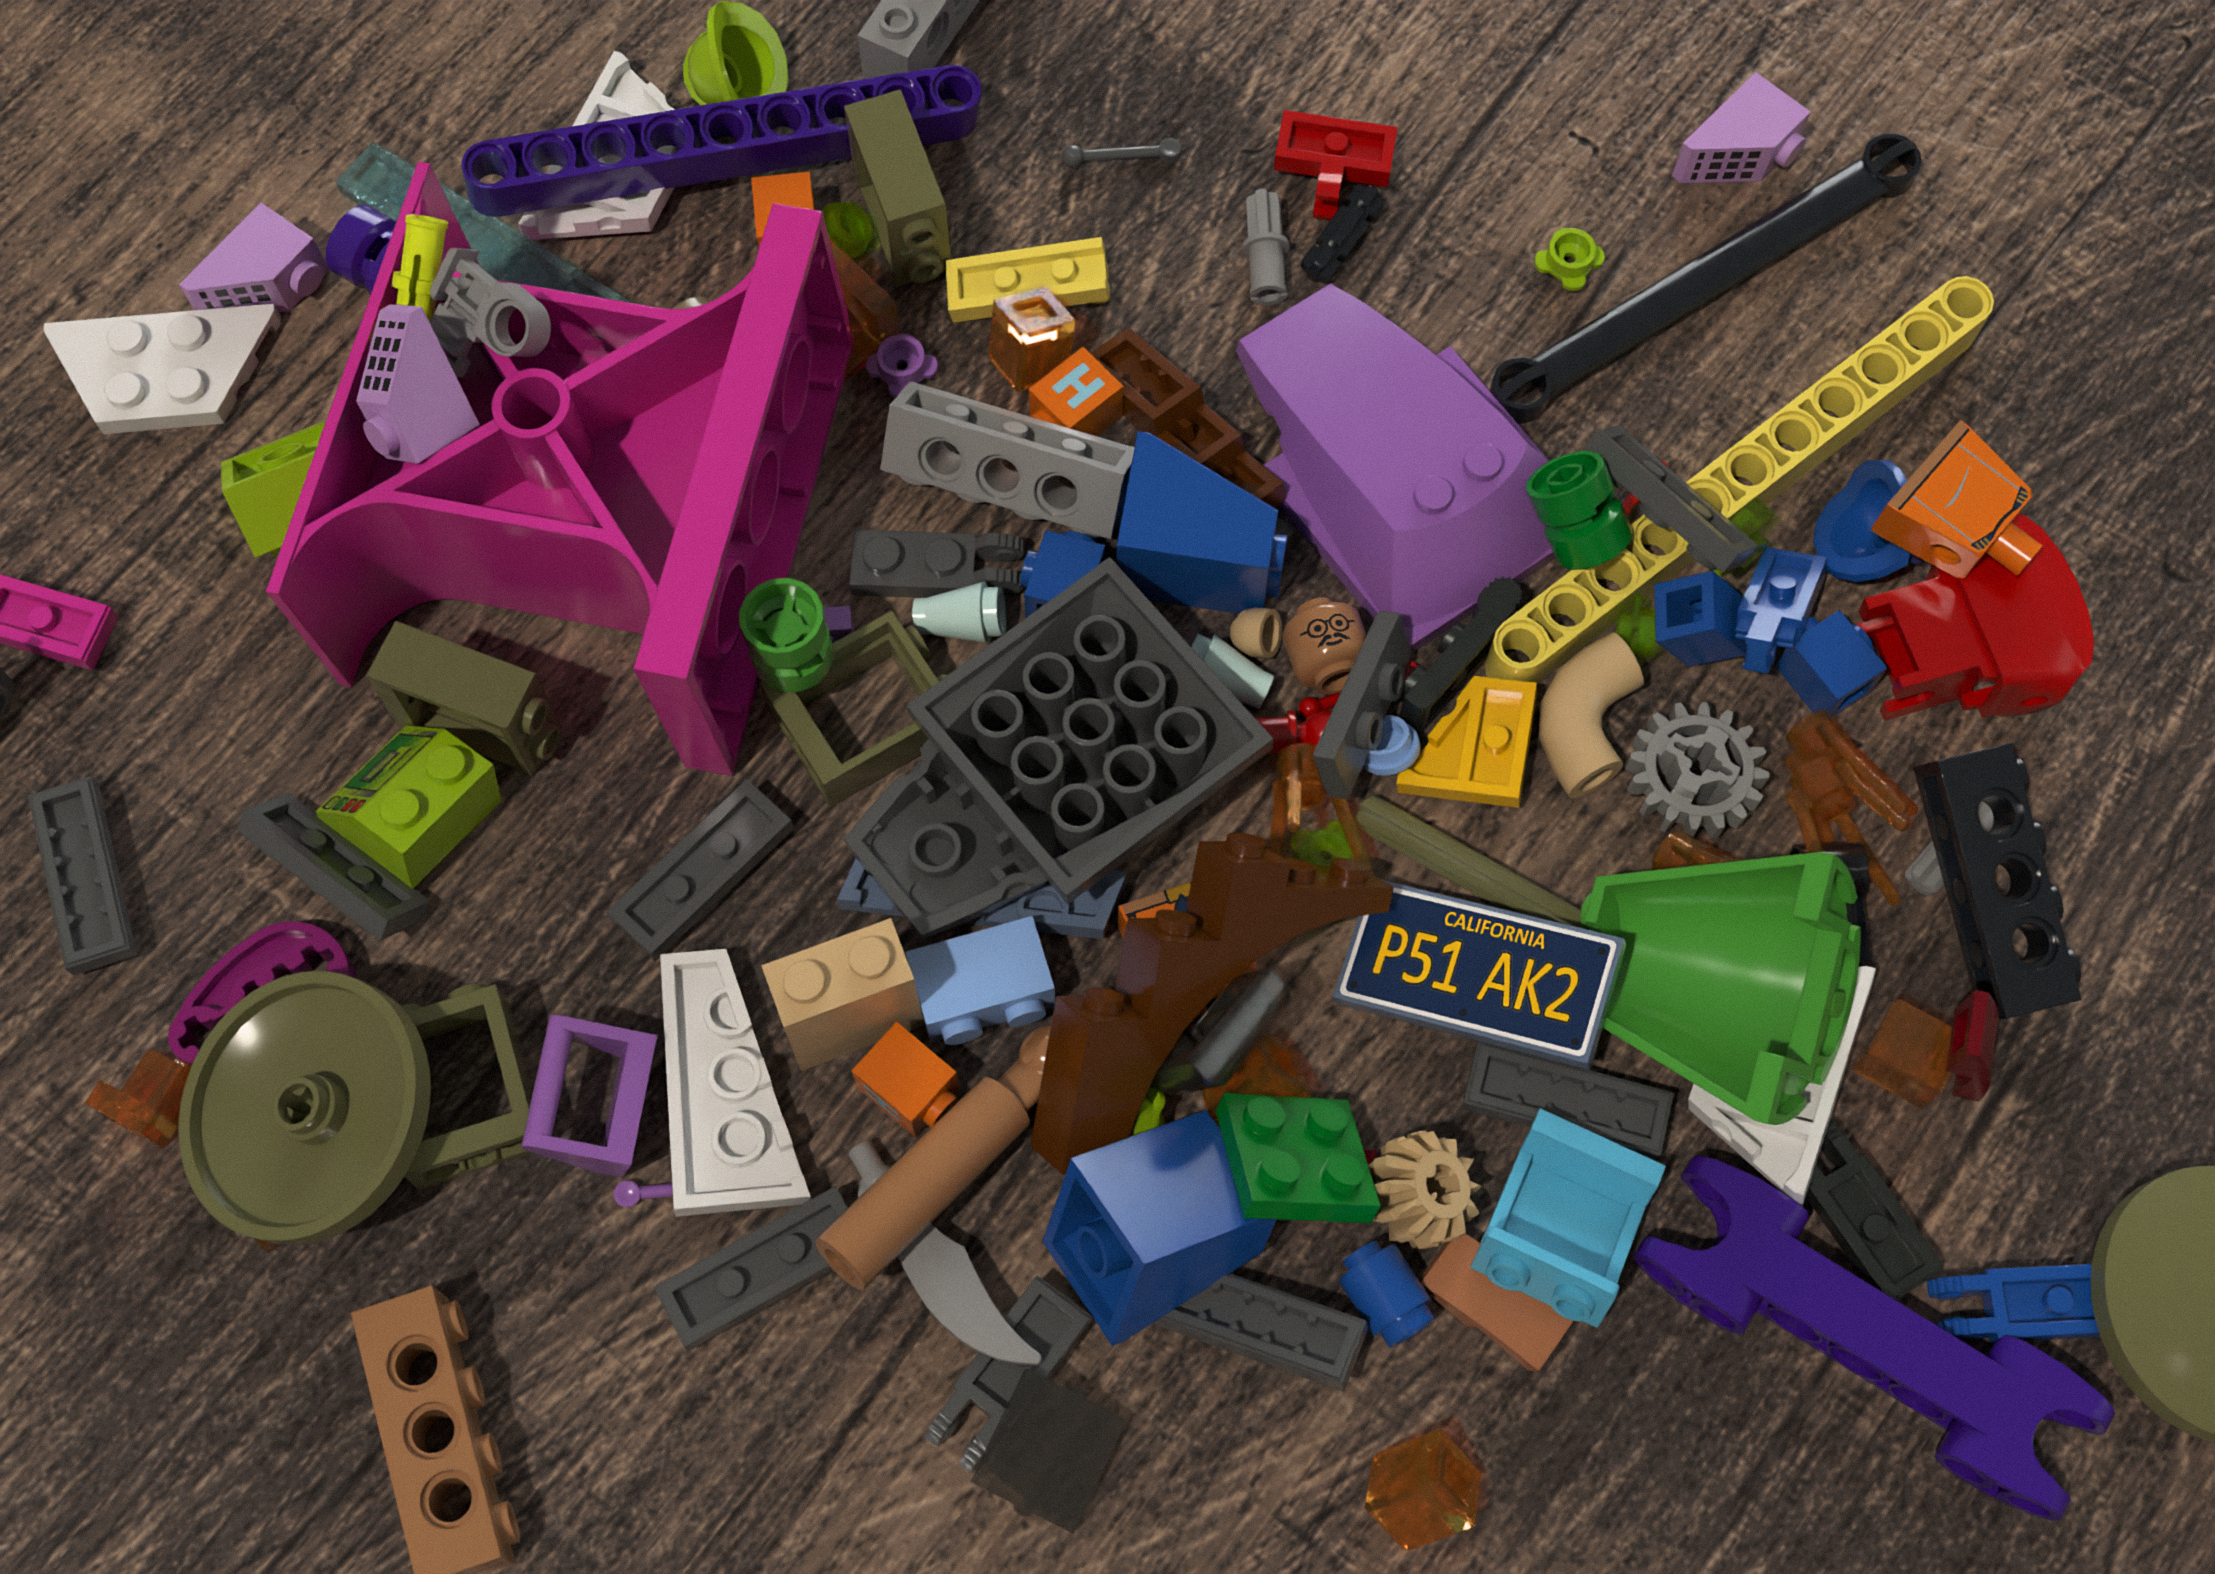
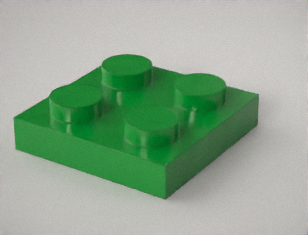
[1215,1093,1381,1223]

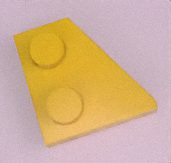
[1396,676,1538,808]

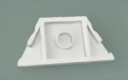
[518,51,680,240]
[44,304,281,434]
[1688,966,1876,1205]

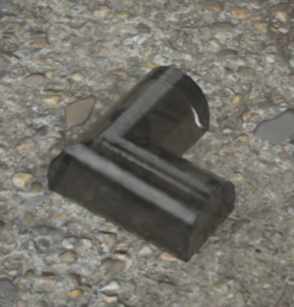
[1149,968,1292,1098]

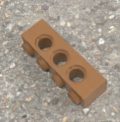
[351,1285,520,1574]

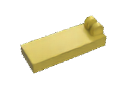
[945,237,1111,323]

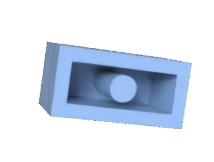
[905,916,1055,1045]

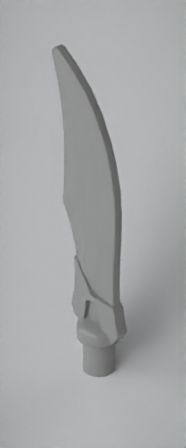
[848,1141,1042,1366]

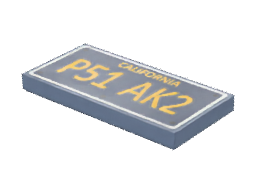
[1332,880,1626,1070]

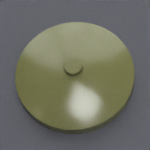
[178,971,431,1245]
[2090,1166,2215,1443]

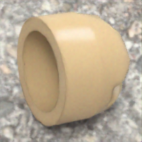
[1230,607,1282,658]

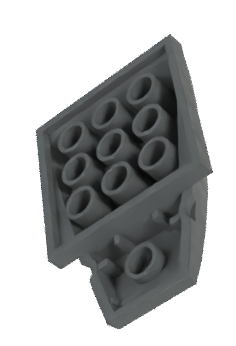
[844,557,1273,939]

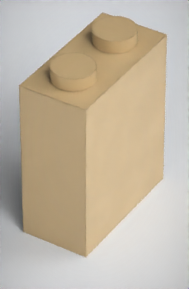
[761,918,924,1071]

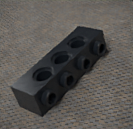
[1913,743,2082,1019]

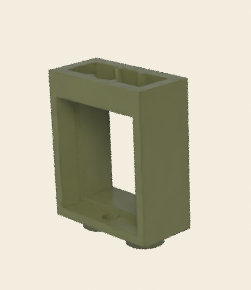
[844,89,951,287]
[760,610,947,807]
[366,621,561,777]
[401,983,533,1190]

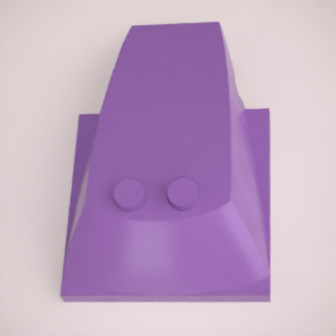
[1236,283,1555,653]

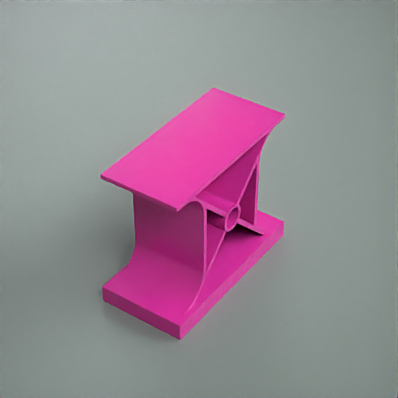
[266,162,855,776]

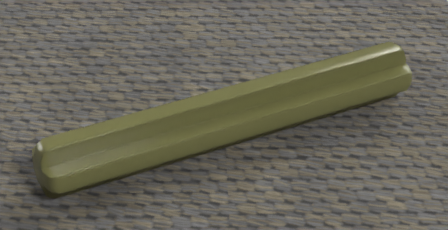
[1354,795,1583,928]

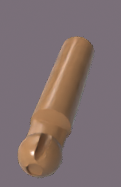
[815,1026,1051,1290]

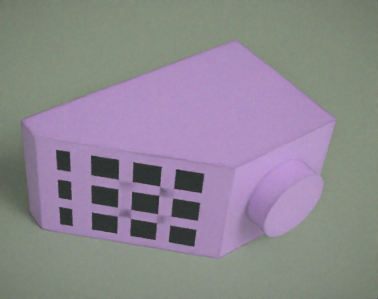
[1671,72,1811,183]
[179,203,330,313]
[356,304,480,464]

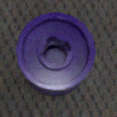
[326,204,396,295]

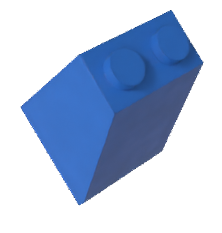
[1117,431,1287,614]
[1042,1110,1277,1346]

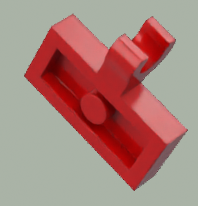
[1274,110,1398,220]

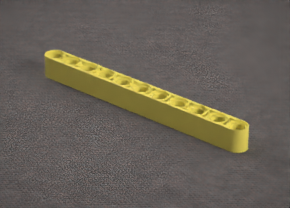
[1485,276,1994,684]

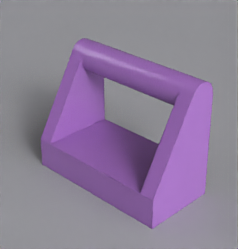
[521,1015,657,1178]

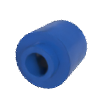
[1339,1240,1435,1349]

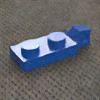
[1735,547,1828,674]

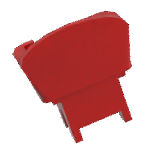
[1854,514,2094,721]

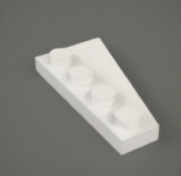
[660,949,811,1217]

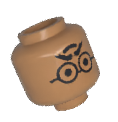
[1282,597,1367,695]

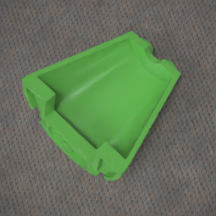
[1581,852,1861,1125]

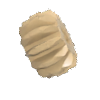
[1368,1131,1483,1249]

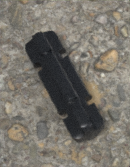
[1301,184,1384,283]

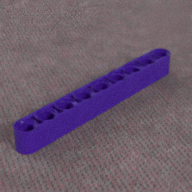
[462,65,981,217]

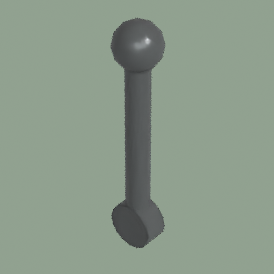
[1062,138,1182,168]

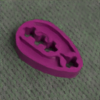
[168,921,357,1068]

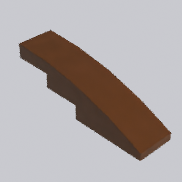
[1090,327,1286,508]

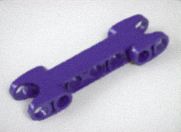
[1634,1156,2115,1521]

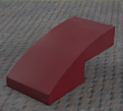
[1946,990,1999,1102]

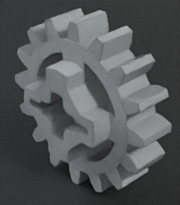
[1625,702,1769,840]

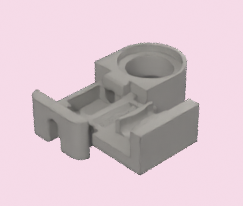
[430,248,551,377]

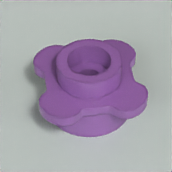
[866,334,938,398]

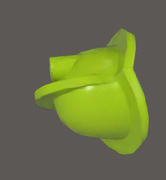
[683,1,789,105]

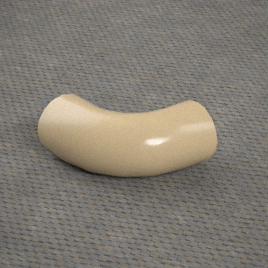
[1539,632,1644,799]

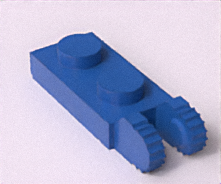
[1927,1264,2100,1343]

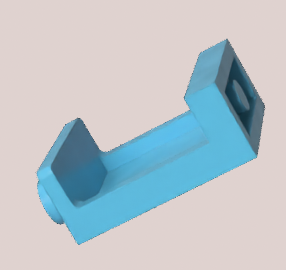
[1470,1108,1666,1328]

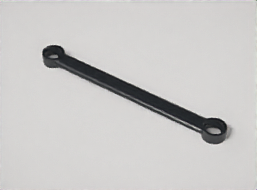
[1490,133,1922,424]

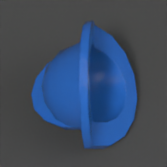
[1813,460,1925,582]

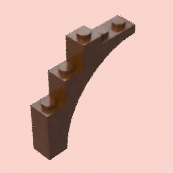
[1030,833,1394,1175]

